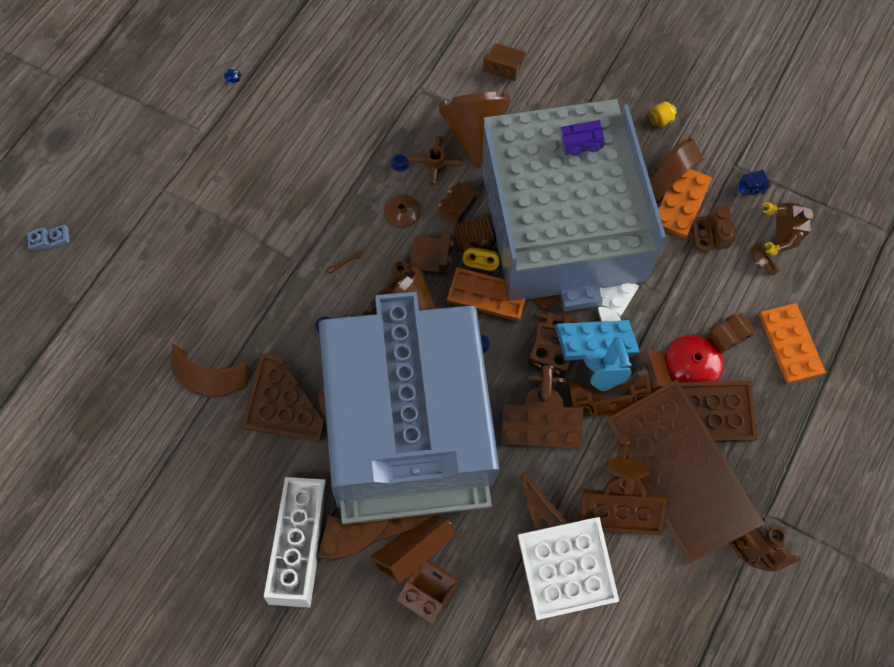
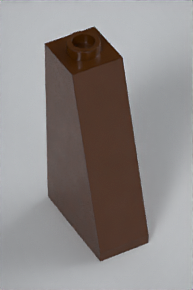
[370,515,456,583]

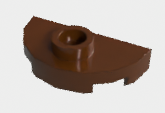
[750,242,780,275]

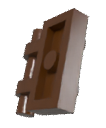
[535,311,578,345]

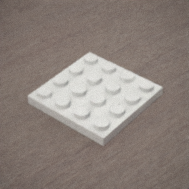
[517,517,619,620]

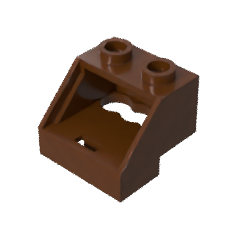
[397,559,460,624]

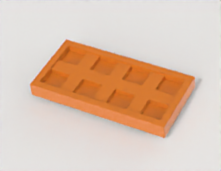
[658,169,712,239]
[446,267,526,322]
[759,303,826,384]

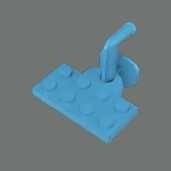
[556,320,640,391]

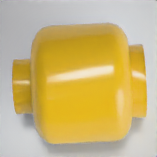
[649,101,677,128]

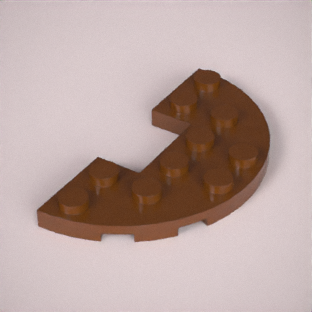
[318,516,390,559]

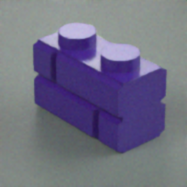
[561,120,604,156]

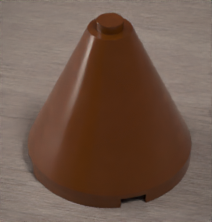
[438,92,510,169]
[362,262,436,316]

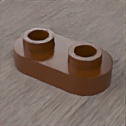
[691,217,714,253]

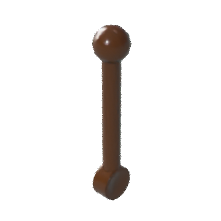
[327,251,361,274]

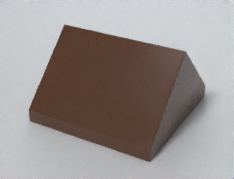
[628,349,672,394]

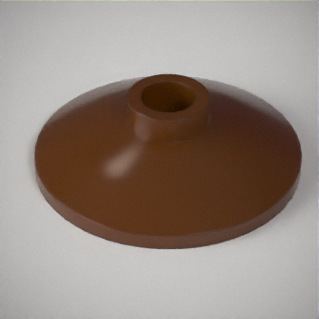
[384,195,420,228]

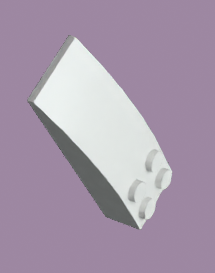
[264,477,326,608]

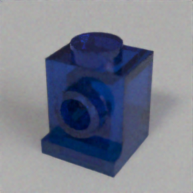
[738,170,770,196]

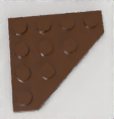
[242,353,325,442]

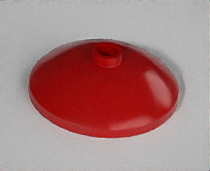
[665,335,724,383]

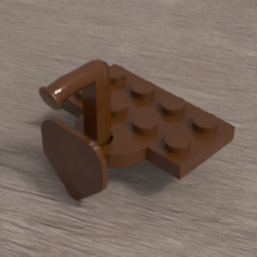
[501,365,583,448]
[579,436,667,535]

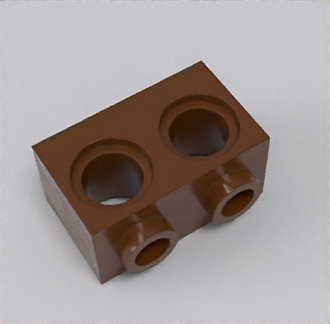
[528,337,570,377]

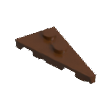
[521,472,568,531]

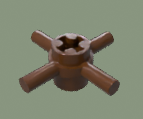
[409,136,463,186]

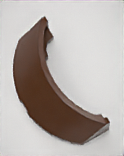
[649,138,704,204]
[171,344,251,397]
[567,364,651,417]
[730,494,801,572]

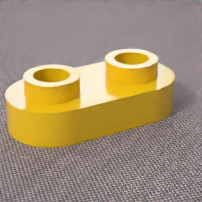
[462,247,500,271]

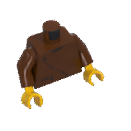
[763,202,814,256]

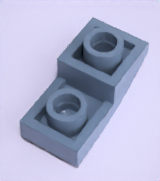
[27,225,70,250]

